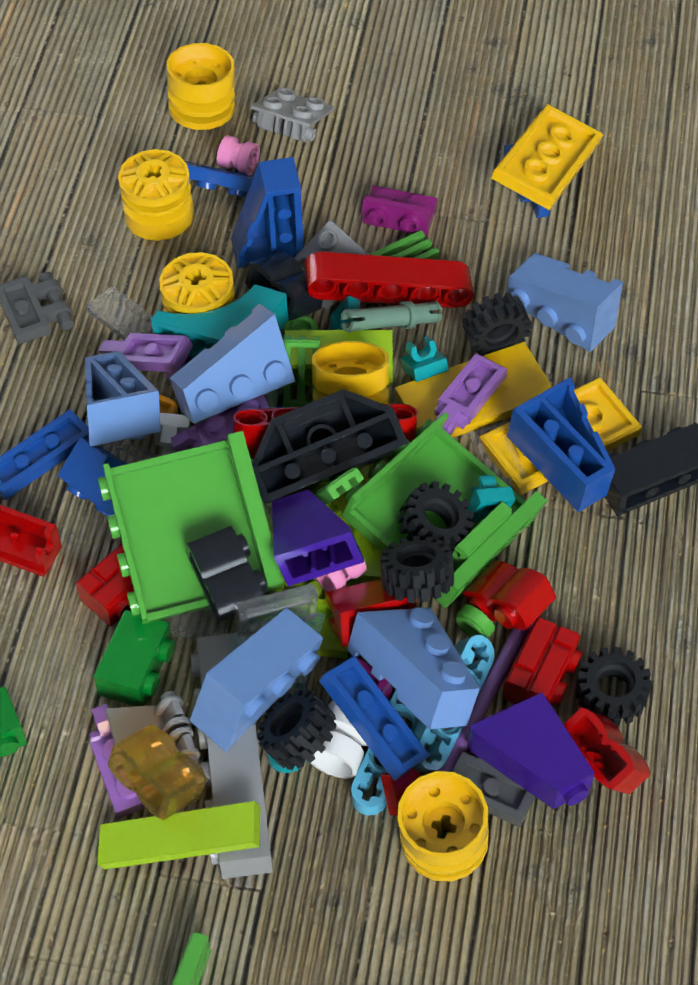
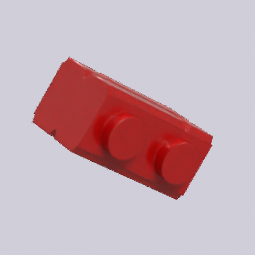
[75,544,134,626]
[503,617,584,706]

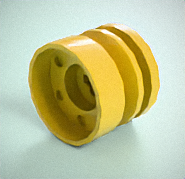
[167,43,235,130]
[118,149,194,241]
[159,252,235,314]
[312,341,389,404]
[397,771,489,882]

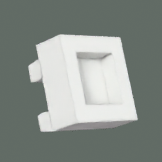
[154,413,192,456]

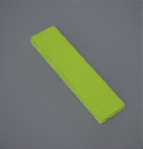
[97,801,261,870]

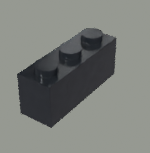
[605,423,698,516]

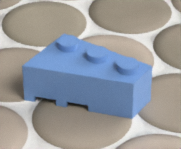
[507,253,623,352]
[170,304,295,423]
[85,351,161,446]
[347,607,480,729]
[189,608,323,752]

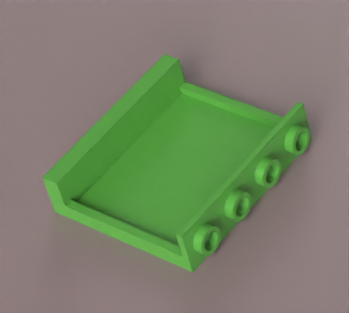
[342,412,548,609]
[97,431,284,625]

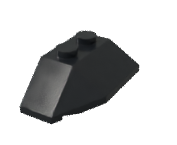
[252,389,408,505]

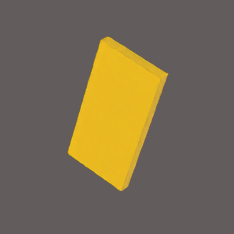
[491,104,604,210]
[395,342,552,438]
[479,377,642,496]

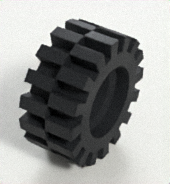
[462,293,532,356]
[397,481,474,552]
[380,536,454,603]
[575,647,652,726]
[257,689,337,770]

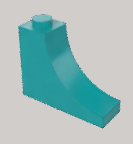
[151,284,289,357]

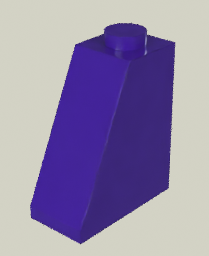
[272,489,364,587]
[467,692,595,809]

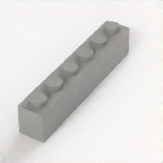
[191,632,273,879]

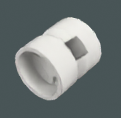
[311,701,367,779]

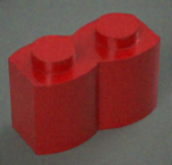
[462,560,557,630]
[563,707,650,795]

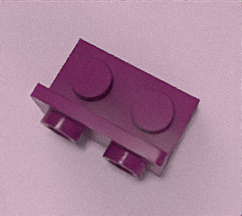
[362,185,438,236]

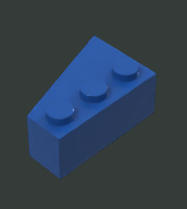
[231,157,304,269]
[507,377,615,512]
[57,437,128,516]

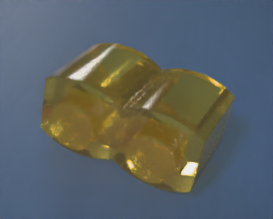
[107,724,207,820]

